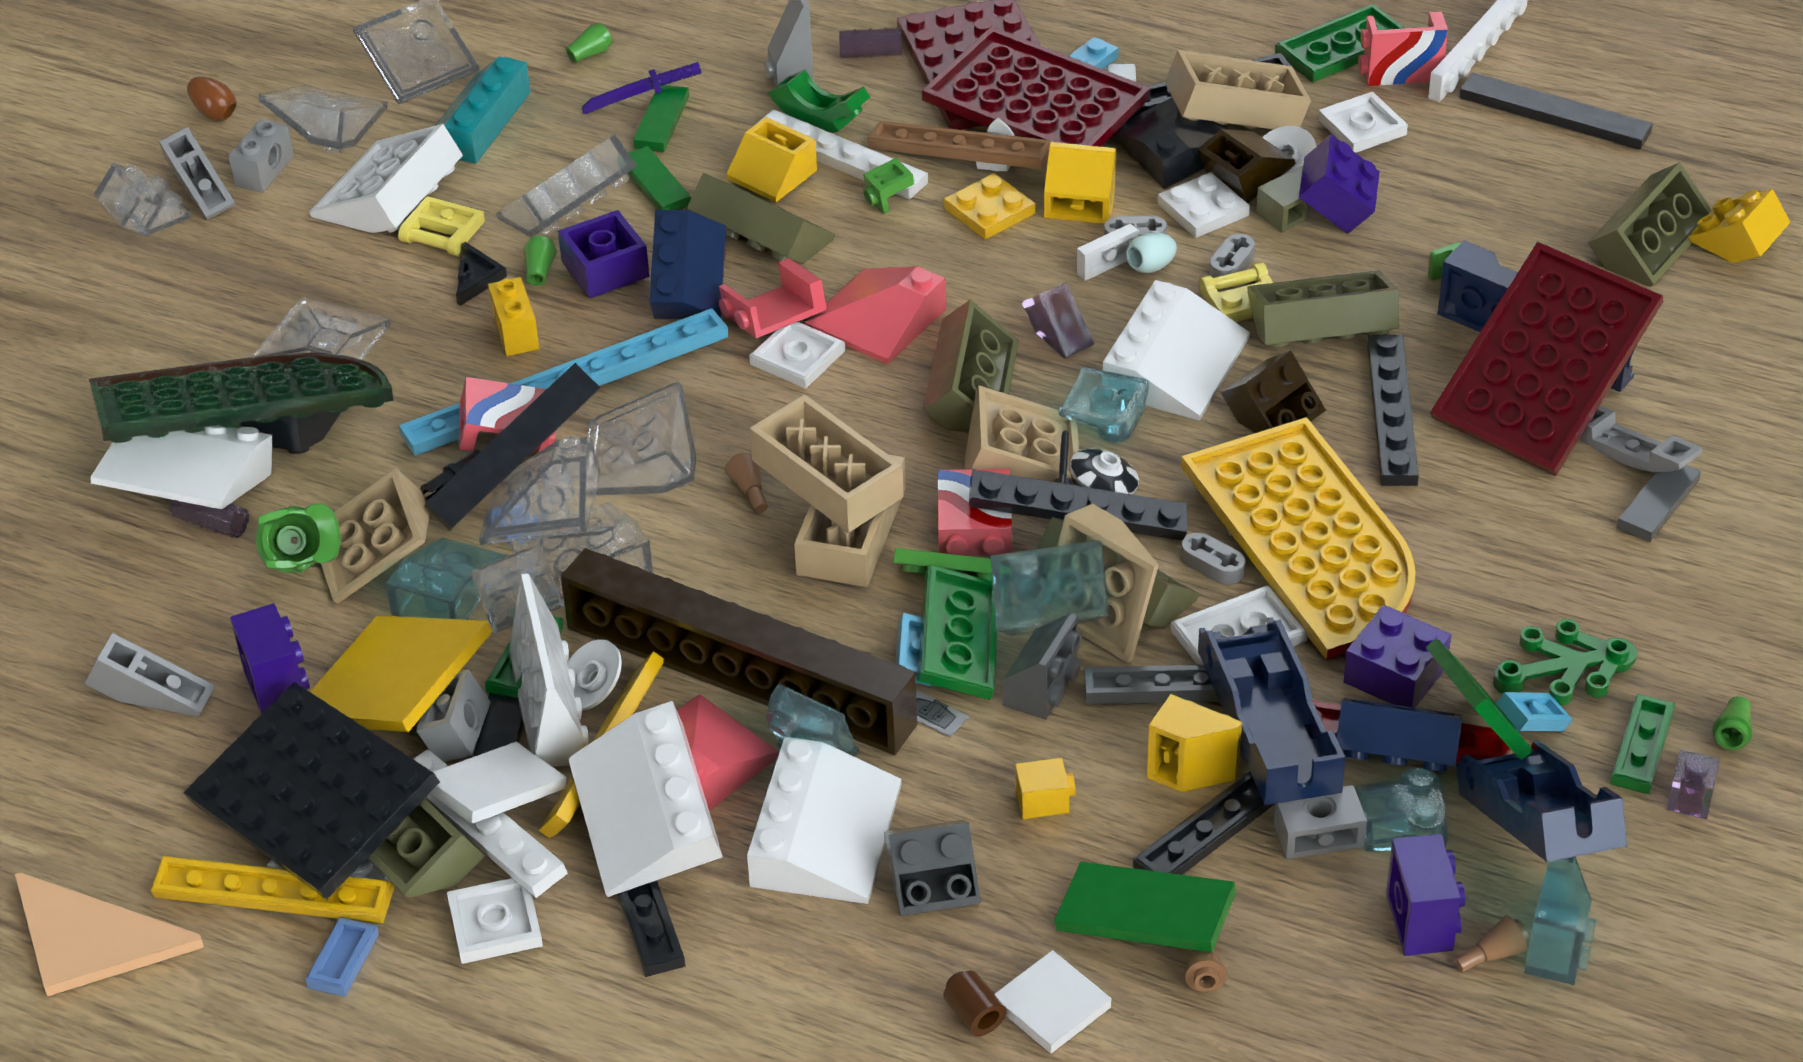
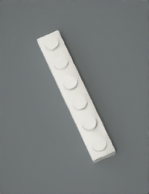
[1428,0,1528,102]
[755,109,928,200]
[414,749,568,898]

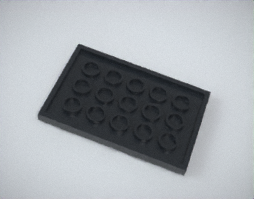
[183,682,440,900]

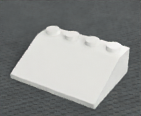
[309,124,463,233]
[1102,280,1250,421]
[91,408,272,509]
[509,574,589,767]
[568,701,723,897]
[747,737,902,904]

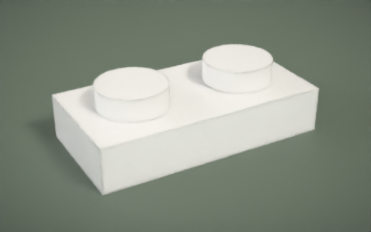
[1077,223,1139,281]

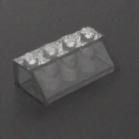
[496,134,637,237]

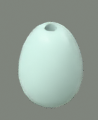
[1126,232,1177,273]

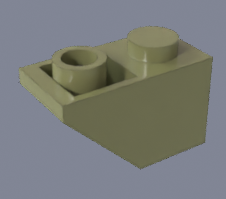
[1256,166,1309,233]

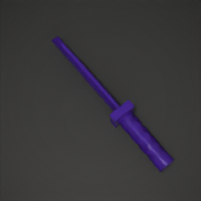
[582,62,702,114]

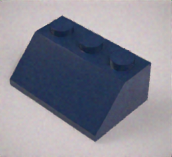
[649,210,726,319]
[1337,698,1463,772]

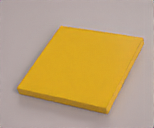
[310,616,493,732]

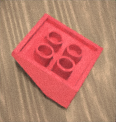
[805,266,946,364]
[677,694,779,811]

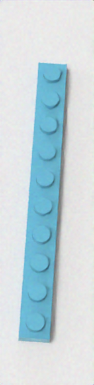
[399,308,728,456]

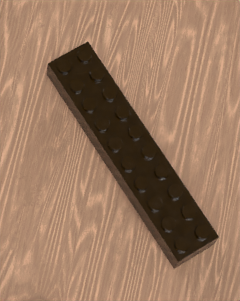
[560,548,917,755]

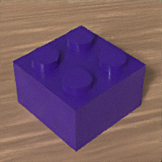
[1299,135,1380,234]
[558,210,650,298]
[230,603,310,714]
[1343,605,1452,708]
[1386,834,1466,956]

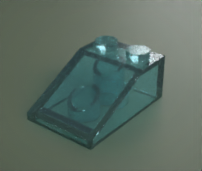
[386,537,508,620]
[990,540,1109,636]
[1524,857,1597,985]

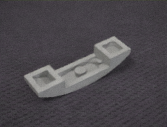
[1580,406,1702,472]

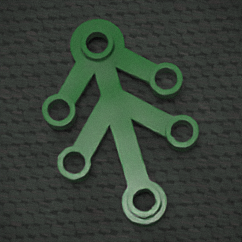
[1493,619,1637,705]

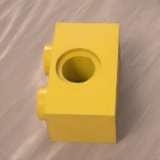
[488,277,540,357]

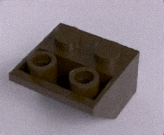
[1197,129,1296,203]
[1221,350,1326,433]

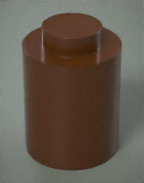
[943,970,1006,1036]

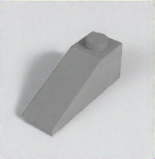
[764,0,814,85]
[159,127,236,220]
[85,633,215,717]

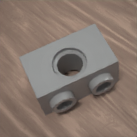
[229,119,294,193]
[416,669,491,762]
[1273,785,1367,860]

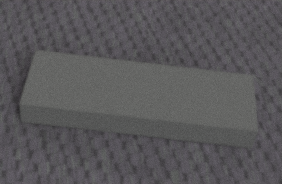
[1617,465,1701,542]

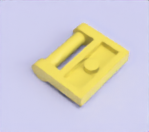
[398,196,485,257]
[1199,262,1274,322]

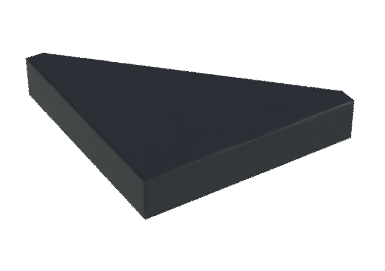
[456,242,507,306]

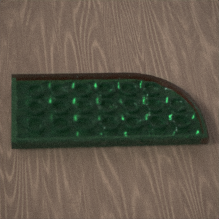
[89,353,393,443]

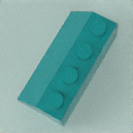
[435,56,531,164]

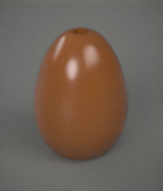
[187,77,237,121]

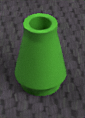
[566,23,613,64]
[524,235,557,286]
[1712,696,1753,750]

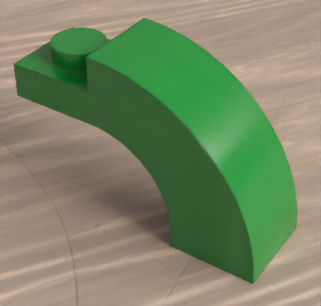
[768,69,870,133]

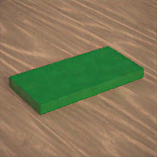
[1275,4,1405,83]
[917,565,999,700]
[1426,639,1532,761]
[1054,862,1237,953]

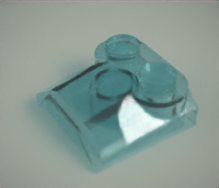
[1058,367,1149,443]
[766,684,859,757]
[1355,768,1447,851]

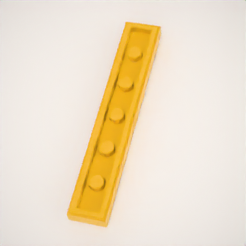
[539,651,664,839]
[150,856,394,924]

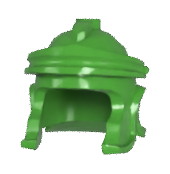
[256,503,341,573]

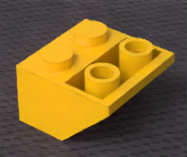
[726,117,817,202]
[1044,142,1116,224]
[1688,189,1790,263]
[1147,694,1242,792]

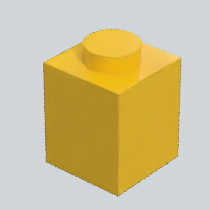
[1015,757,1076,820]

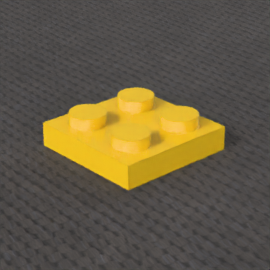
[944,173,1036,240]

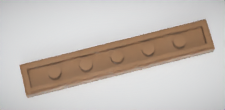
[866,121,1054,169]

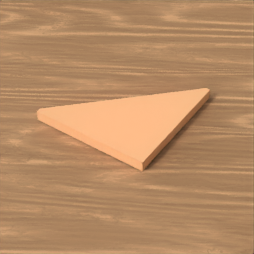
[15,873,204,997]

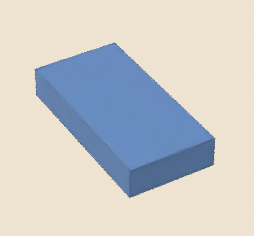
[305,917,379,997]

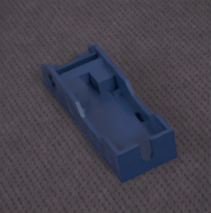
[1437,240,1637,392]
[1198,617,1345,805]
[1456,741,1627,862]

